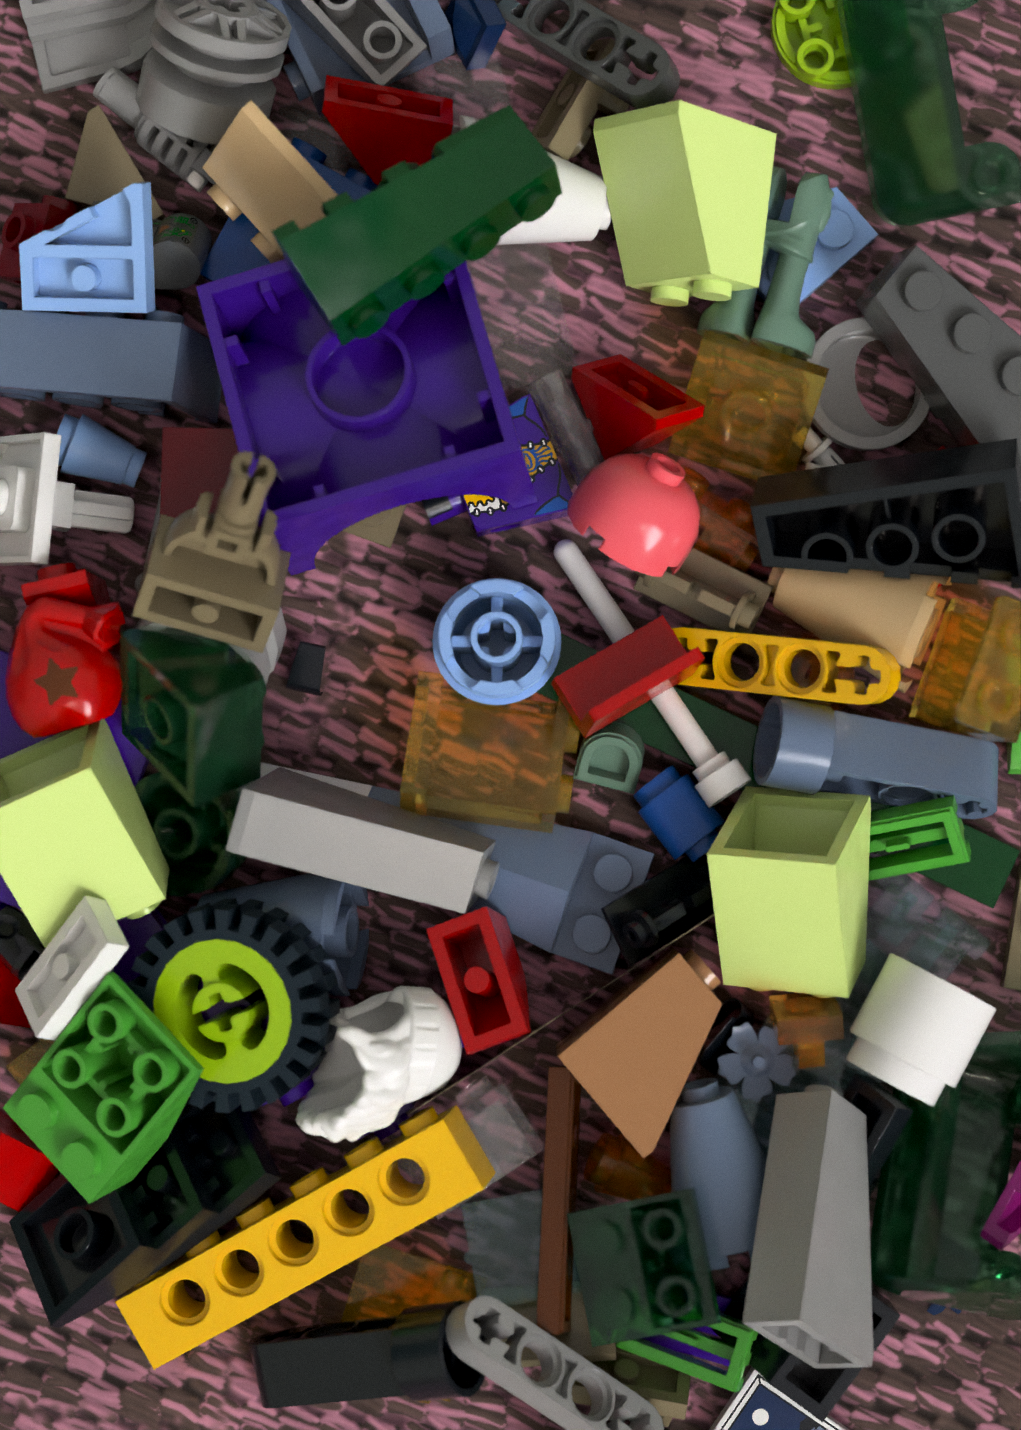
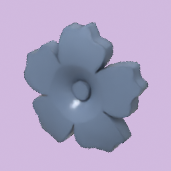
[717,1022,796,1102]

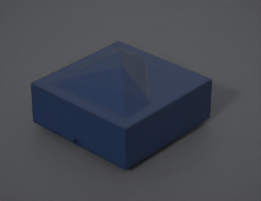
[445,0,507,70]

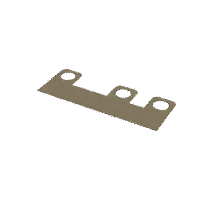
[409,914,715,1114]

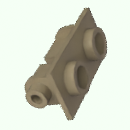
[633,547,774,644]

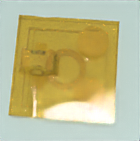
[668,330,829,481]

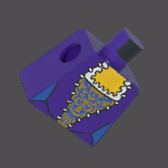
[421,394,573,537]

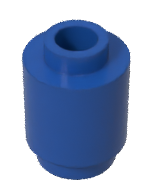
[633,765,725,863]

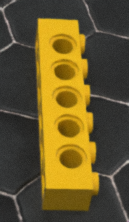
[115,1104,496,1370]

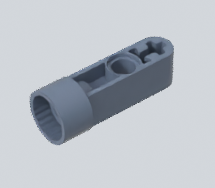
[753,696,999,819]

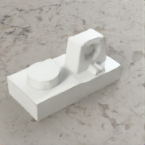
[15,896,129,1041]

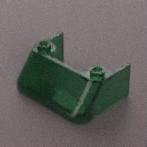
[837,0,1021,227]
[870,1031,1021,1320]

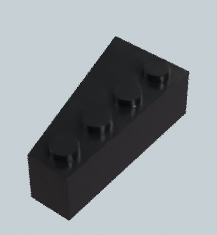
[750,438,1021,588]

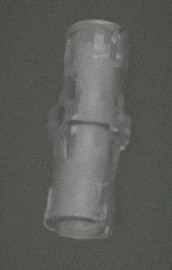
[525,368,604,486]

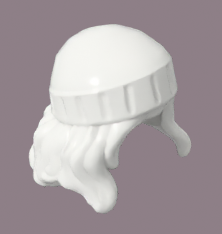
[295,986,462,1143]

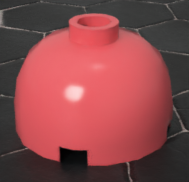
[567,453,700,577]

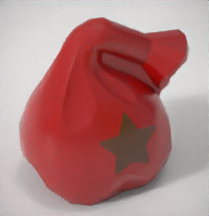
[5,596,126,738]

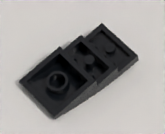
[9,1098,282,1328]

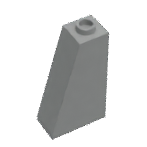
[225,767,500,914]
[742,1085,874,1369]

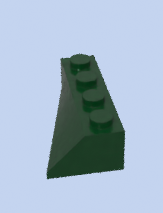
[272,105,562,346]

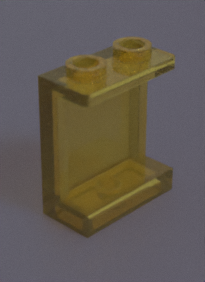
[908,596,1021,743]
[400,671,580,833]

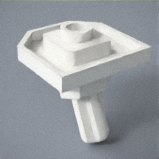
[0,432,135,566]

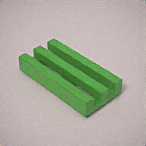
[869,795,971,881]
[615,1283,758,1393]

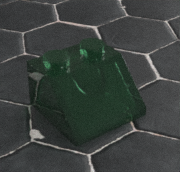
[120,628,266,807]

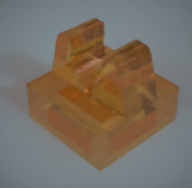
[769,993,844,1069]

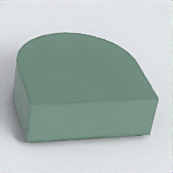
[573,721,645,794]

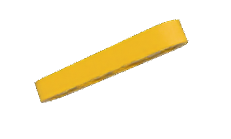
[672,627,901,705]

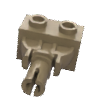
[132,451,291,653]

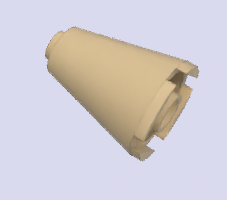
[767,567,952,693]

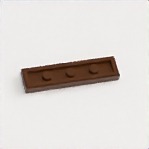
[536,1067,582,1335]

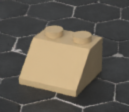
[202,100,338,263]

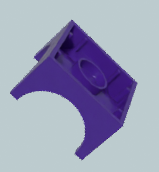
[196,259,538,576]

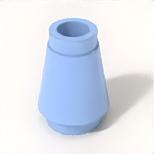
[57,414,147,488]

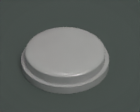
[800,317,930,451]

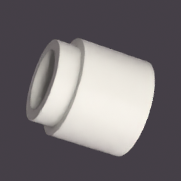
[846,953,997,1107]

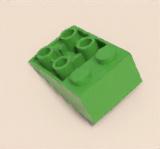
[3,971,204,1204]

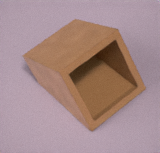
[556,946,722,1159]

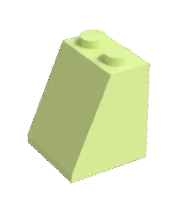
[593,100,777,307]
[0,719,170,949]
[707,786,871,998]

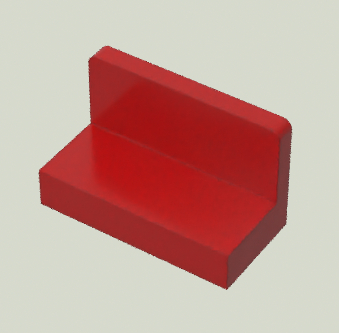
[551,615,705,738]

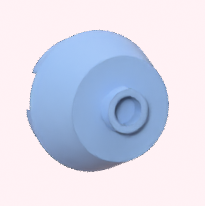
[432,578,562,705]

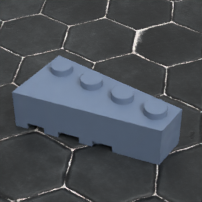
[0,301,222,423]

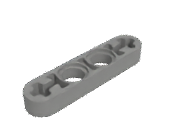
[445,1296,664,1430]

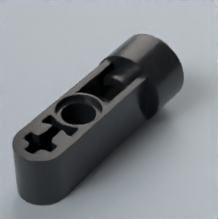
[249,1301,487,1408]

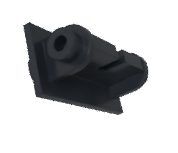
[601,856,714,966]

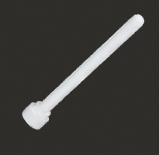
[553,539,752,808]

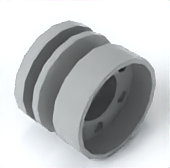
[135,0,292,144]

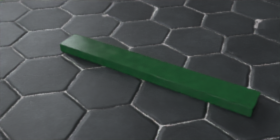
[536,633,1020,908]

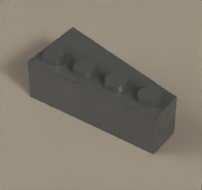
[855,245,1021,461]

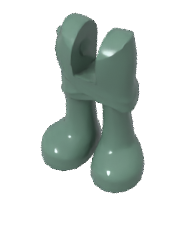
[697,166,834,359]

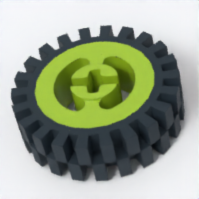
[127,898,340,1113]

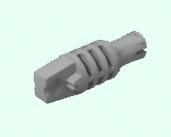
[93,66,217,192]

